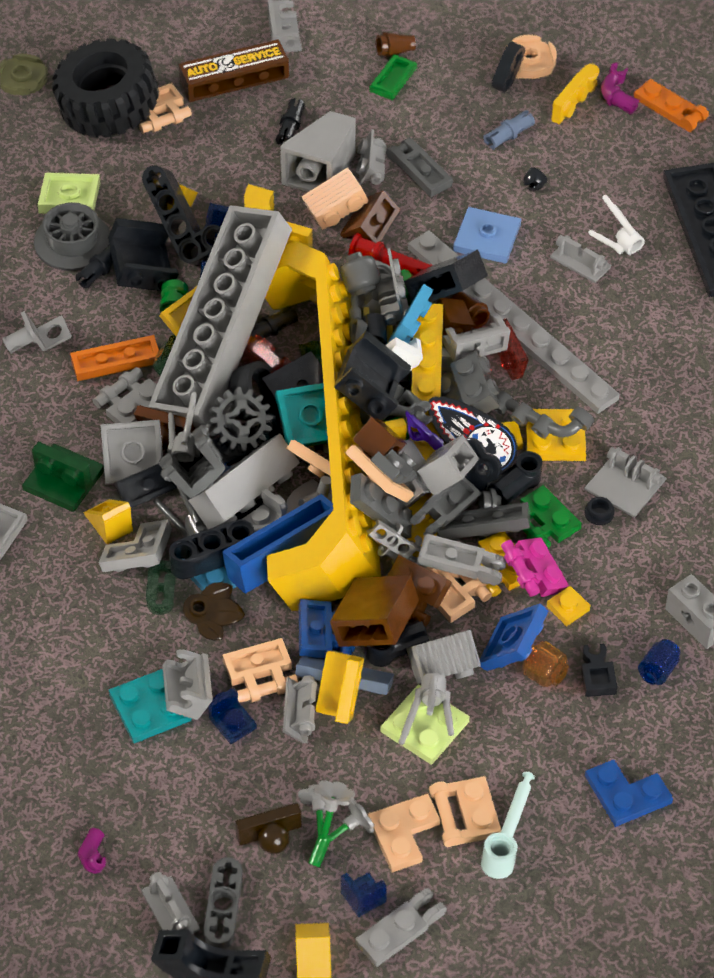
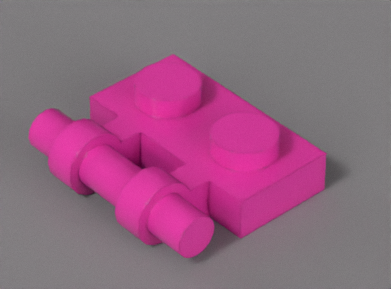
[501,537,569,597]

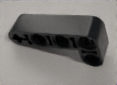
[142,165,221,266]

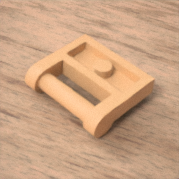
[429,776,501,847]

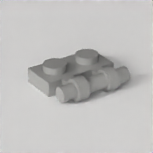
[92,367,157,423]

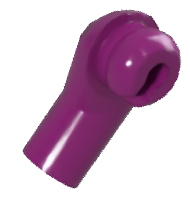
[78,828,106,874]

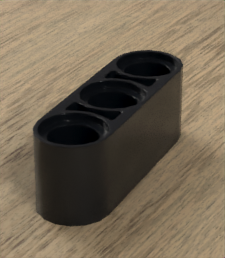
[169,519,254,579]

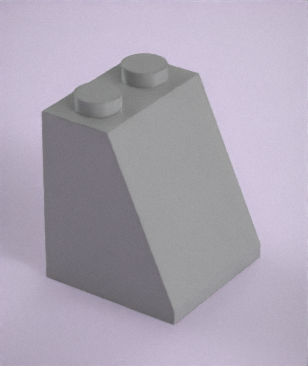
[280,111,356,192]

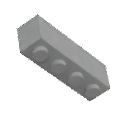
[188,434,300,529]

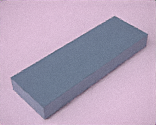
[295,656,394,695]

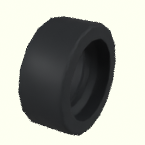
[230,361,278,415]

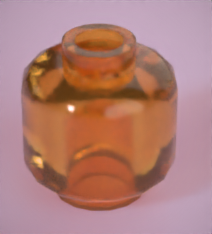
[522,641,569,687]

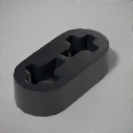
[492,41,525,93]

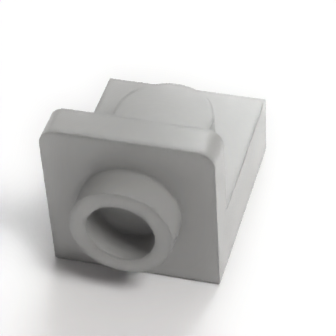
[241,489,288,533]

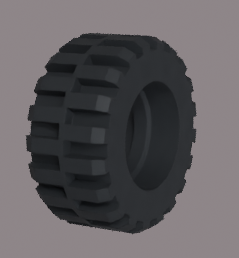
[52,38,159,138]

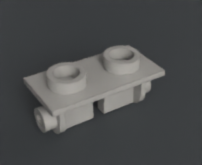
[356,129,386,185]
[550,235,612,283]
[283,676,318,743]
[141,872,200,934]

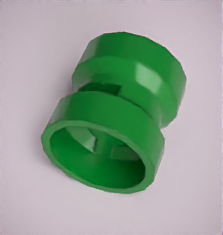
[160,279,189,313]

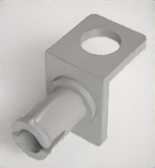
[2,311,72,354]

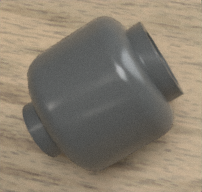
[340,252,381,296]

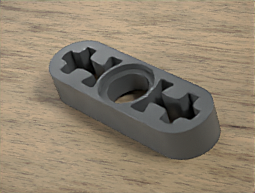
[204,857,243,949]

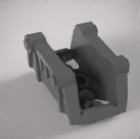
[159,424,225,499]

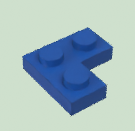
[585,759,673,827]

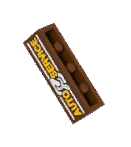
[179,39,289,102]

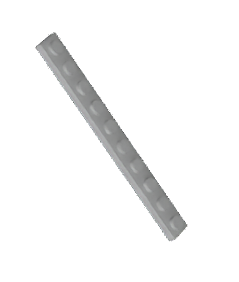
[408,230,620,414]

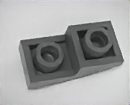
[371,449,418,484]

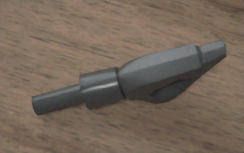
[349,295,367,344]

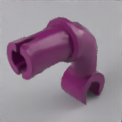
[600,62,639,115]

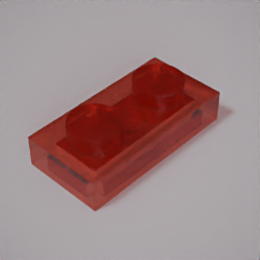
[497,318,529,380]

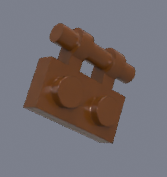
[387,555,452,626]

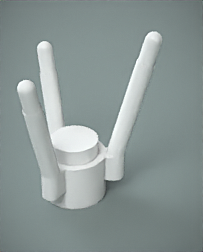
[588,195,645,255]

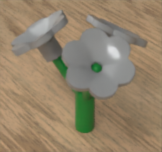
[298,780,374,868]

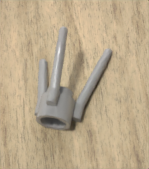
[167,392,214,462]
[399,673,454,745]

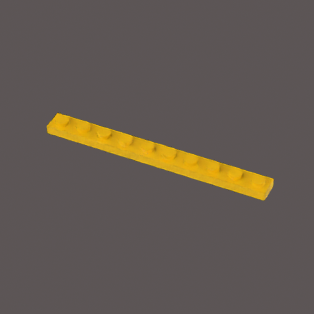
[406,304,443,558]

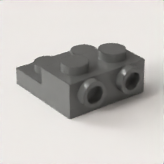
[441,351,500,413]

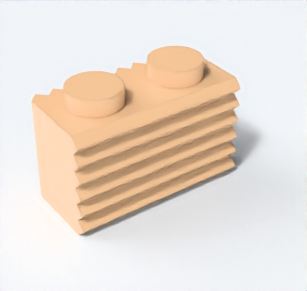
[301,167,369,230]

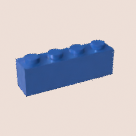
[222,494,333,594]

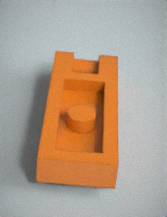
[633,79,709,132]

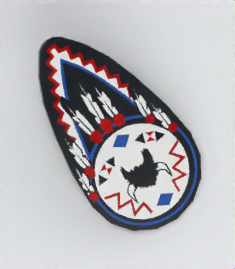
[428,397,518,475]

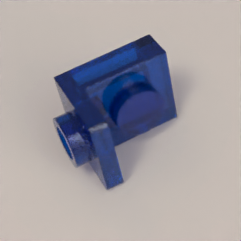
[208,688,257,745]

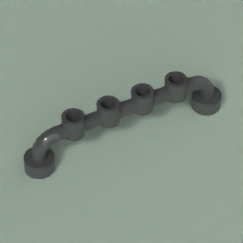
[485,356,595,439]

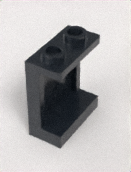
[108,218,179,291]
[334,331,412,421]

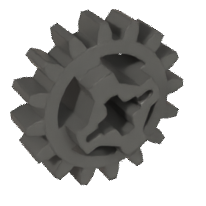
[207,387,273,453]

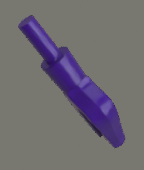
[405,410,444,450]

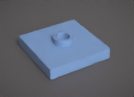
[453,207,521,264]

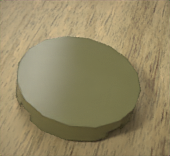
[0,54,48,95]

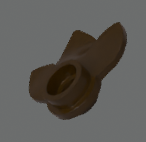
[183,582,245,640]

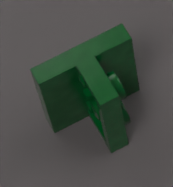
[22,441,104,512]

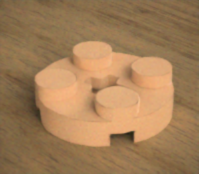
[505,35,557,79]

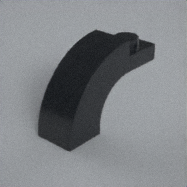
[151,930,271,978]

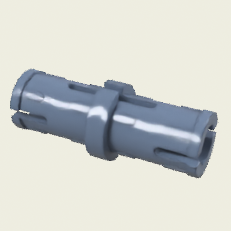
[484,110,535,150]

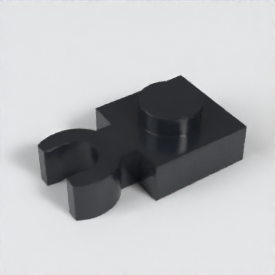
[581,644,618,697]

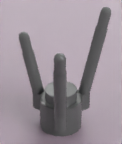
[153,486,208,538]

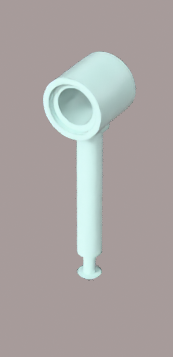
[481,771,535,879]

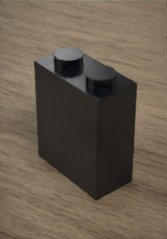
[404,249,488,302]

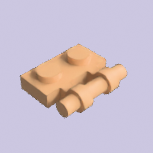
[139,83,192,134]
[426,567,492,623]
[223,638,298,703]

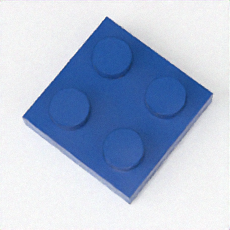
[479,603,549,671]

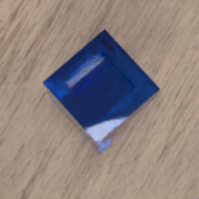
[341,872,387,918]

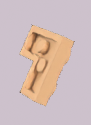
[368,794,440,872]

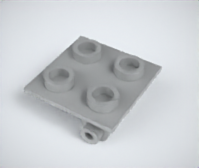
[376,248,409,325]
[584,447,667,518]

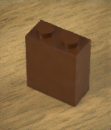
[330,575,419,647]

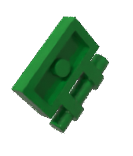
[509,485,582,549]

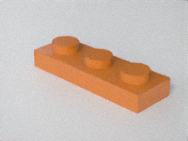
[70,335,161,381]

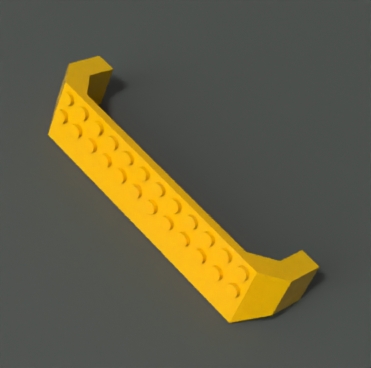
[265,241,381,611]

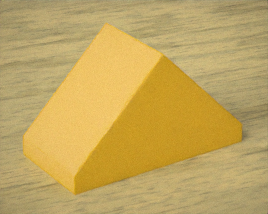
[83,499,133,545]
[295,923,331,978]

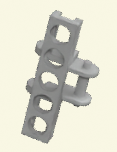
[367,519,427,568]

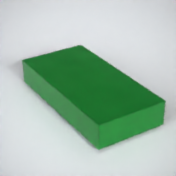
[369,54,417,100]

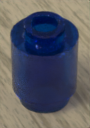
[638,639,681,685]

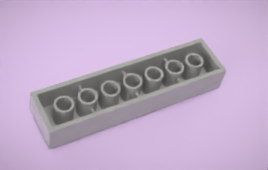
[148,205,292,431]

